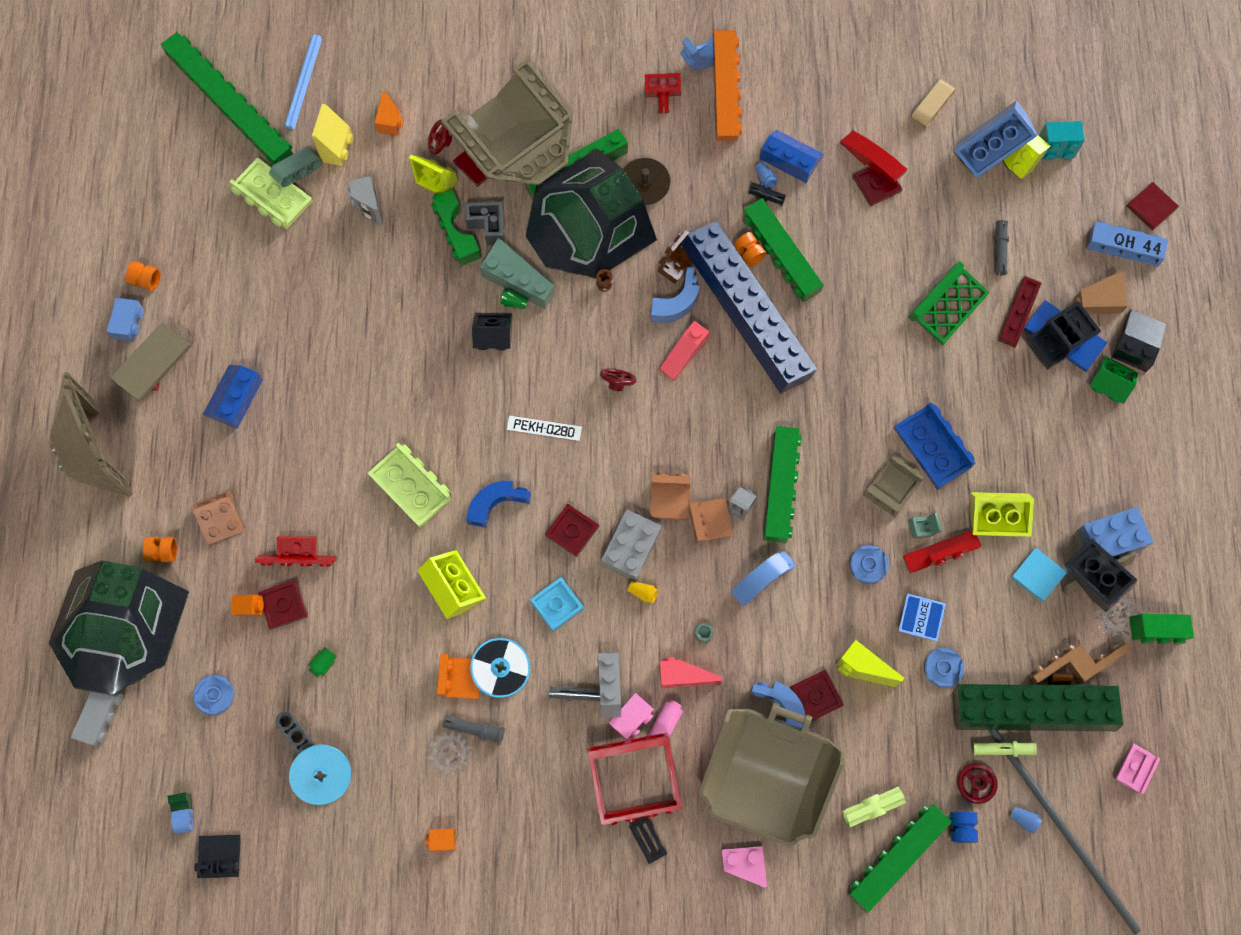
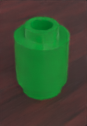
[308,647,337,677]

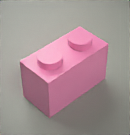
[609,693,654,740]

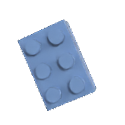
[1077,507,1154,559]

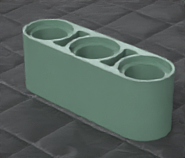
[269,147,322,187]

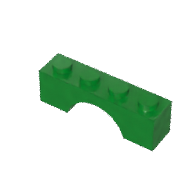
[431,189,481,266]

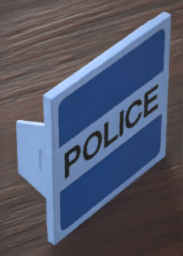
[899,593,946,641]

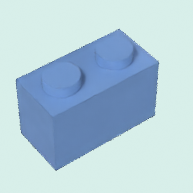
[107,298,144,342]

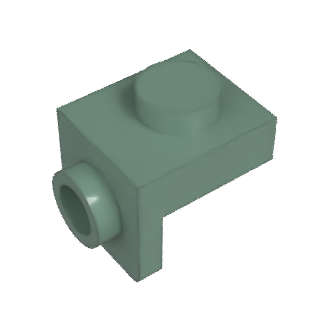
[908,513,942,539]

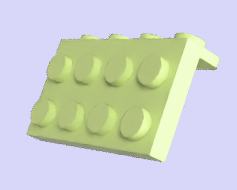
[229,157,313,230]
[368,443,451,528]

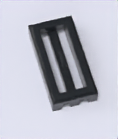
[629,818,667,864]

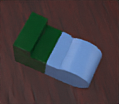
[167,792,193,834]

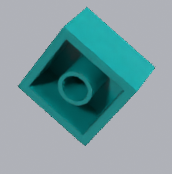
[1039,121,1085,160]

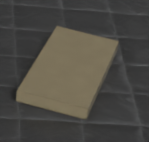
[110,322,191,402]

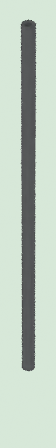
[988,730,1141,935]

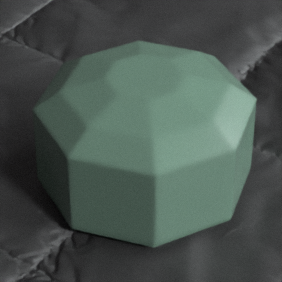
[694,623,714,643]

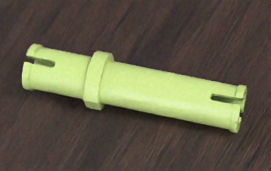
[974,741,1037,757]

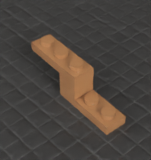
[1028,643,1132,685]

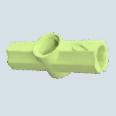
[842,787,906,828]

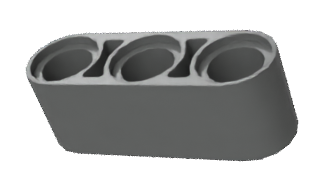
[275,712,316,754]

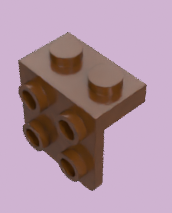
[658,230,693,284]

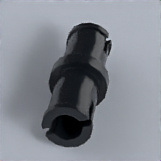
[748,183,786,206]

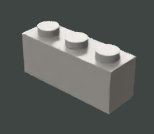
[598,653,621,718]
[71,690,123,748]

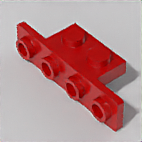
[903,530,981,573]
[255,536,337,567]

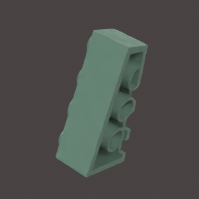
[480,238,554,309]

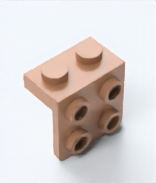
[650,473,691,520]

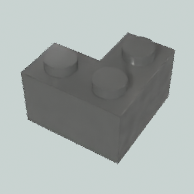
[465,202,505,245]

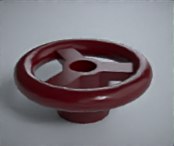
[428,119,452,155]
[600,369,637,391]
[957,763,998,804]

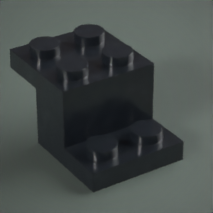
[1025,301,1101,370]

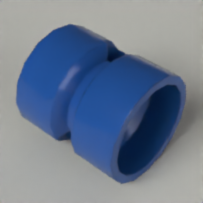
[950,812,978,843]

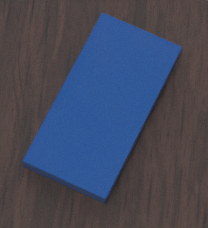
[1023,300,1108,372]

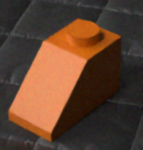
[374,92,404,136]

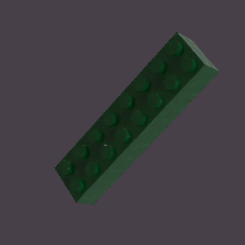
[953,684,1124,732]

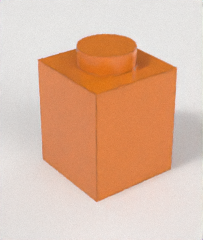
[231,594,264,617]
[425,829,456,852]

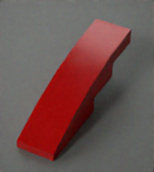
[840,131,907,184]

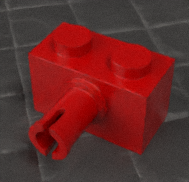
[645,73,681,114]

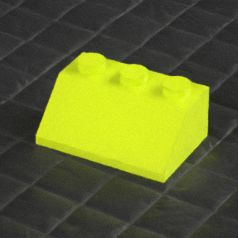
[970,492,1034,537]
[417,550,486,619]

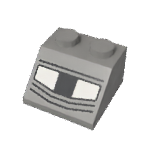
[347,176,383,226]

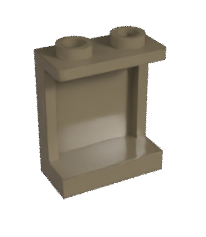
[864,455,924,517]

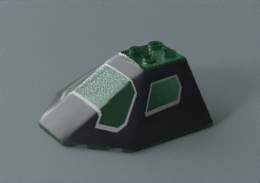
[525,149,657,279]
[49,560,189,696]

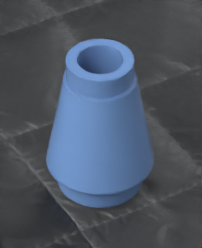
[755,162,778,188]
[1010,806,1043,834]

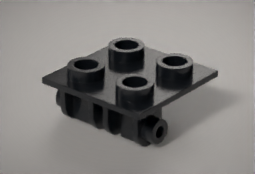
[194,835,240,878]

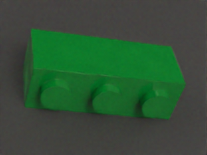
[1129,613,1194,645]

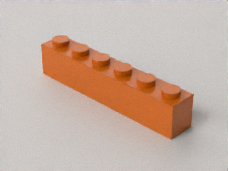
[713,30,742,141]

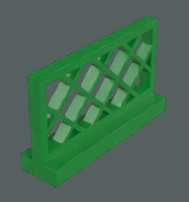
[908,261,990,345]

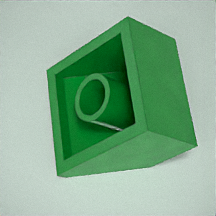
[1090,355,1138,404]

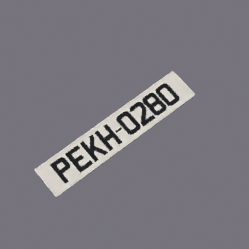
[507,416,582,441]

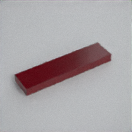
[998,276,1042,348]

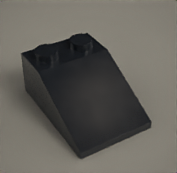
[1111,309,1166,372]
[1064,539,1138,612]

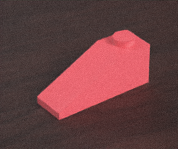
[659,321,709,381]
[659,657,722,688]

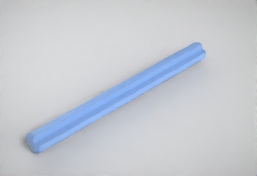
[285,34,322,130]

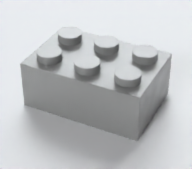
[601,510,662,582]

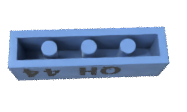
[1086,222,1168,267]

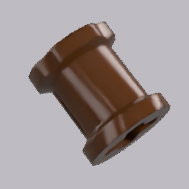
[596,269,613,292]

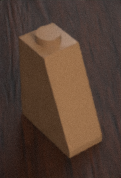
[1074,272,1127,314]

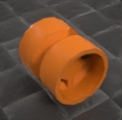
[733,232,767,268]
[125,261,161,291]
[143,537,177,562]

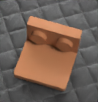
[192,491,244,544]
[688,498,733,543]

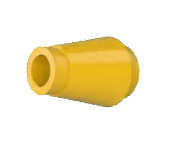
[628,581,658,604]

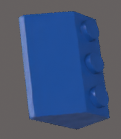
[759,130,824,184]
[203,365,263,429]

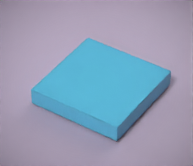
[1011,548,1067,603]
[530,577,584,632]

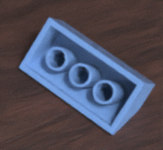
[955,100,1037,178]

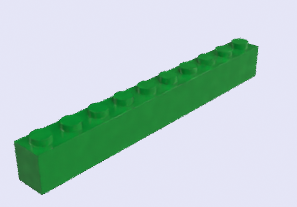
[160,32,293,165]

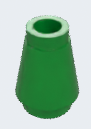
[500,289,528,309]

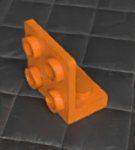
[437,654,480,699]

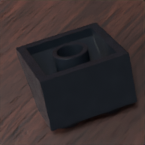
[472,313,512,351]

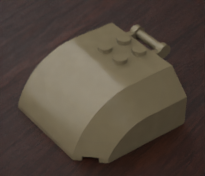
[699,702,845,847]

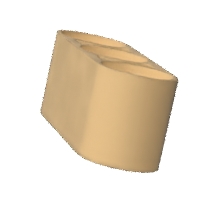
[912,79,956,128]

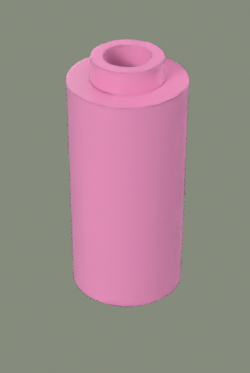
[648,700,683,747]

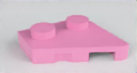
[721,846,767,887]

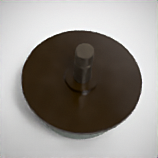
[619,158,671,207]

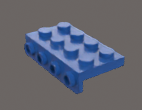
[894,402,975,490]

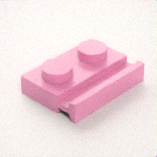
[1114,744,1160,795]

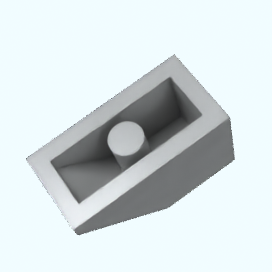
[728,487,757,521]

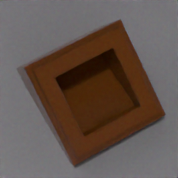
[1048,673,1073,685]

